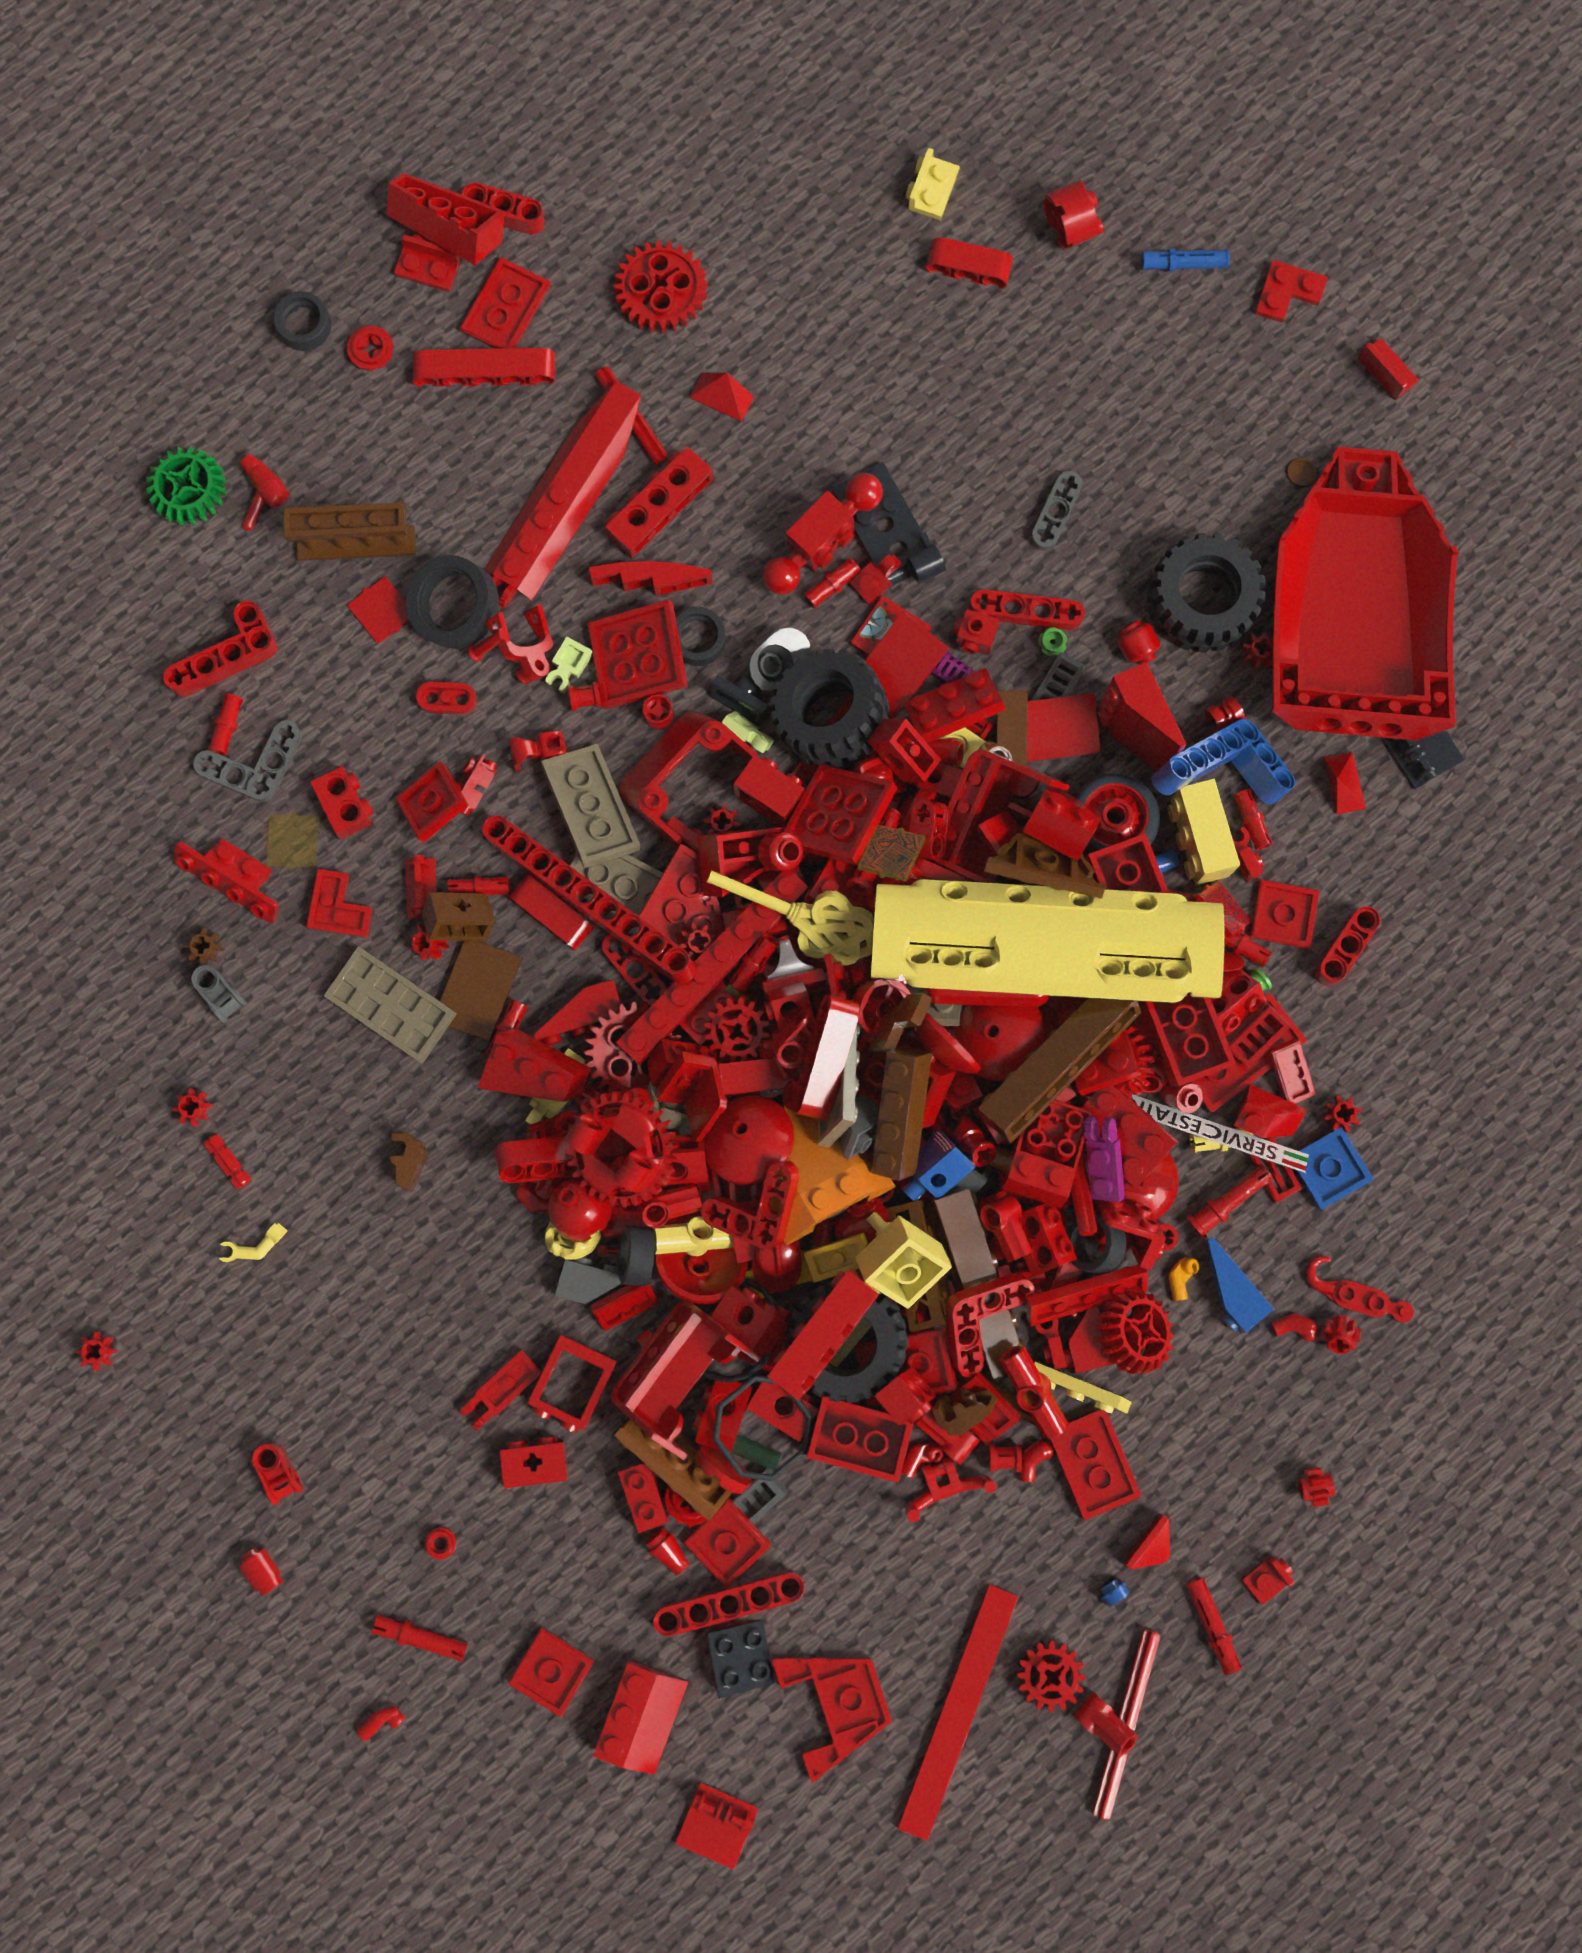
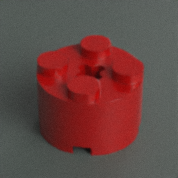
[1043,180,1104,250]

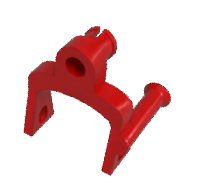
[468,604,553,684]

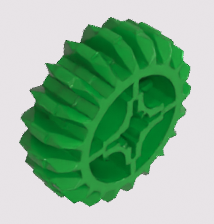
[146,446,227,526]

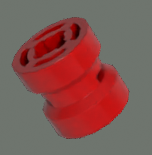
[643,694,674,730]
[1204,696,1245,734]

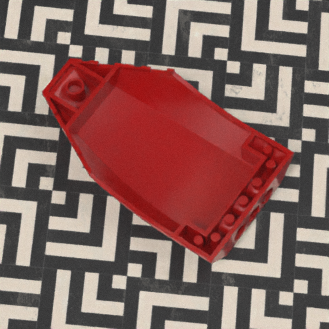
[1272,446,1459,740]

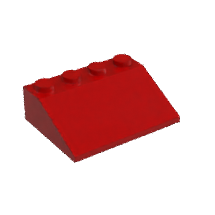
[1097,662,1186,771]

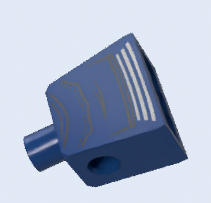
[902,1128,976,1201]

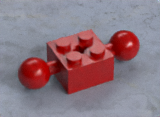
[763,473,883,595]

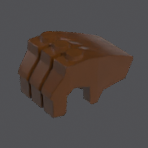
[390,1132,428,1192]
[932,1388,997,1436]

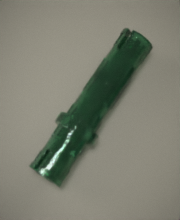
[688,1416,782,1471]

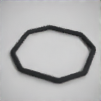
[713,1375,813,1481]

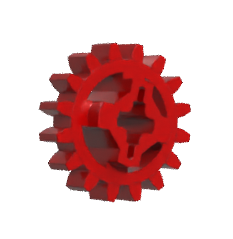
[704,995,772,1063]
[1016,1639,1086,1712]

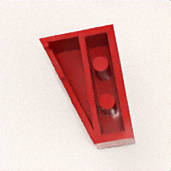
[698,826,786,897]

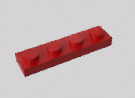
[1026,1264,1148,1326]

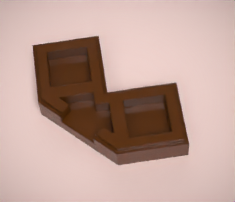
[868,993,932,1056]

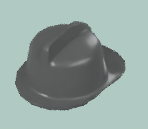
[749,627,811,692]

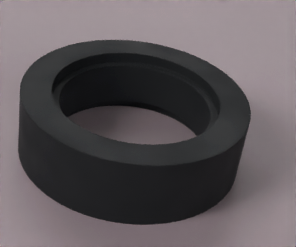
[406,555,499,649]

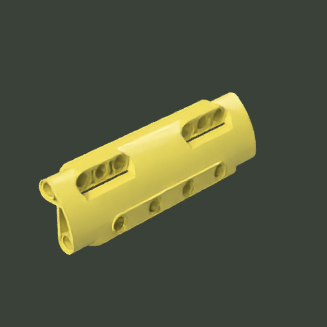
[871,879,1224,1002]

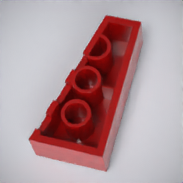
[387,173,505,266]
[767,1268,881,1400]

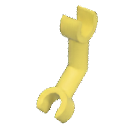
[219,1223,287,1262]

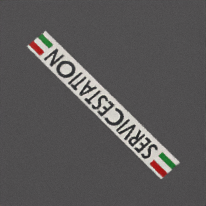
[1070,1080,1309,1173]

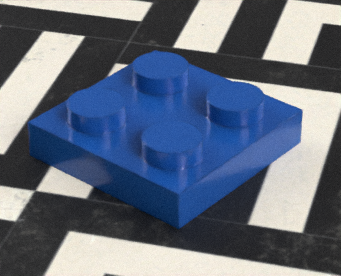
[1294,1127,1374,1211]

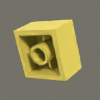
[855,1212,952,1309]

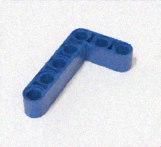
[1152,719,1295,805]

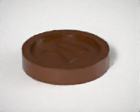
[1287,458,1317,487]

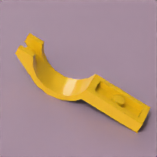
[745,1233,868,1299]

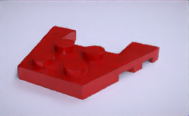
[772,1658,892,1783]

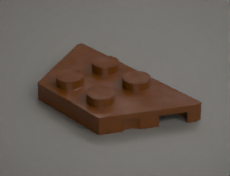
[984,833,1106,899]

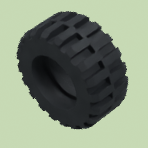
[1147,533,1266,653]
[769,648,890,768]
[785,1282,908,1403]

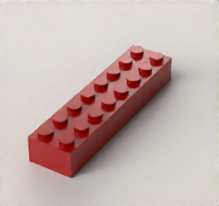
[1084,833,1236,1089]

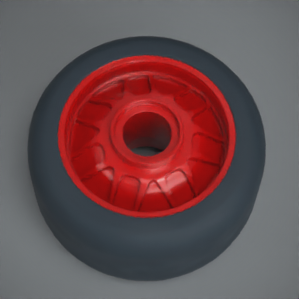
[1074,773,1160,858]

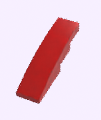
[589,561,713,596]

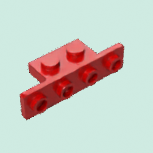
[173,838,279,924]

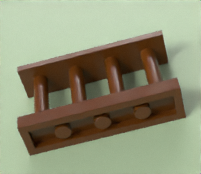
[283,502,416,561]

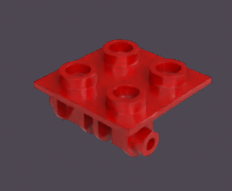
[675,1782,759,1870]

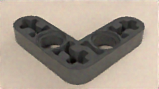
[193,720,302,802]

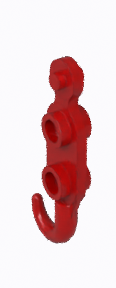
[1306,1256,1414,1323]

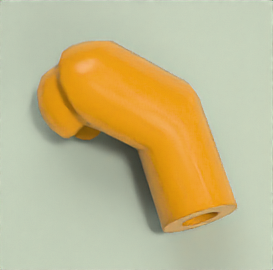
[1168,1257,1199,1302]

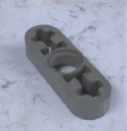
[1031,471,1082,551]

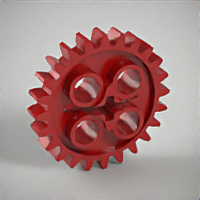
[614,240,708,334]
[583,1000,681,1095]

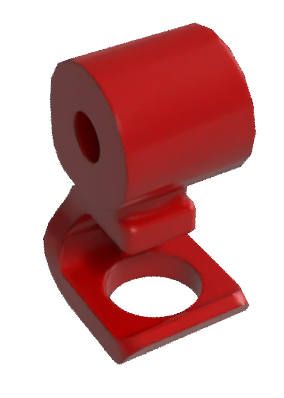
[509,731,567,771]

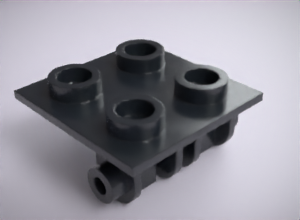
[1383,730,1466,789]
[707,1620,775,1698]

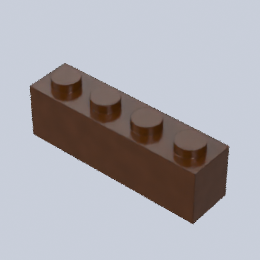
[871,1046,932,1181]

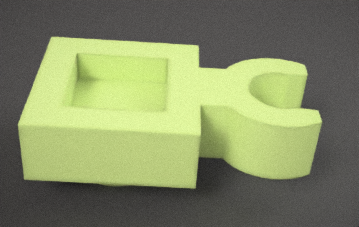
[546,637,593,693]
[722,711,774,753]

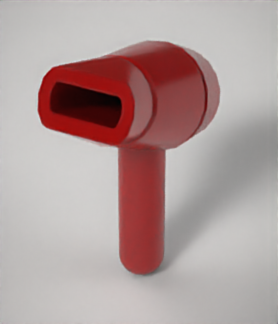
[240,454,289,531]

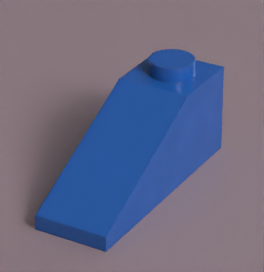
[1203,1237,1274,1333]

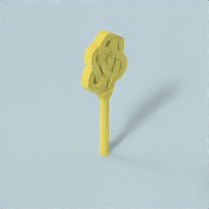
[707,871,874,966]

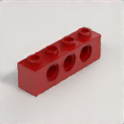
[605,446,714,559]

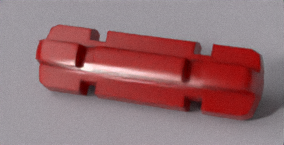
[204,1134,251,1190]

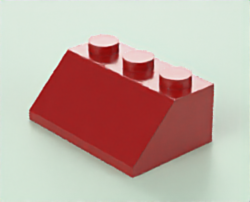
[593,1659,689,1774]

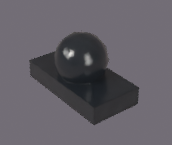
[710,675,768,725]

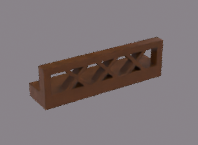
[886,1200,951,1332]

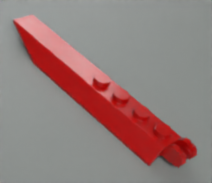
[484,381,641,609]

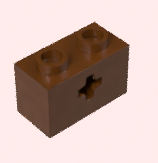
[422,892,495,941]

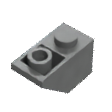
[839,1094,880,1160]
[555,1258,622,1304]

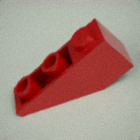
[534,979,621,1046]

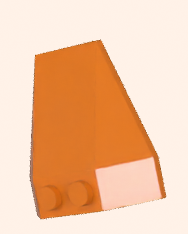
[763,1107,895,1246]

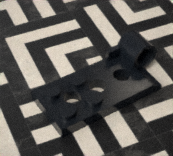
[832,462,946,588]

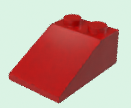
[1023,785,1102,861]

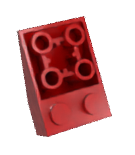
[1001,1100,1092,1208]

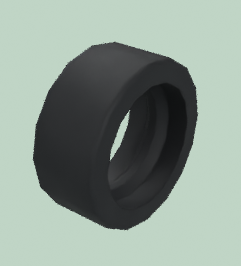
[273,291,332,351]
[676,607,726,666]
[1067,1213,1126,1274]
[618,1226,654,1286]

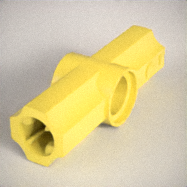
[652,1216,734,1256]

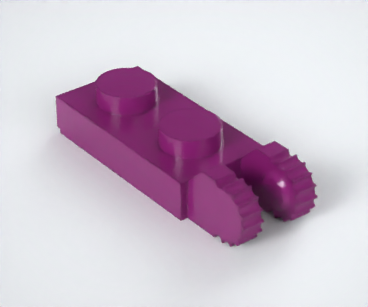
[1084,1116,1125,1202]

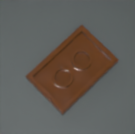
[440,941,523,1042]

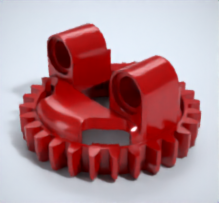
[565,1091,678,1208]

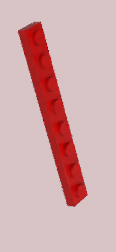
[616,870,809,1065]

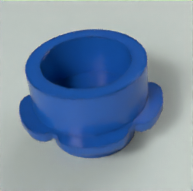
[1100,1579,1129,1608]

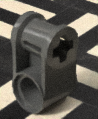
[191,965,248,1023]

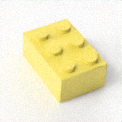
[1168,779,1240,886]

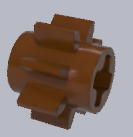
[184,928,225,966]

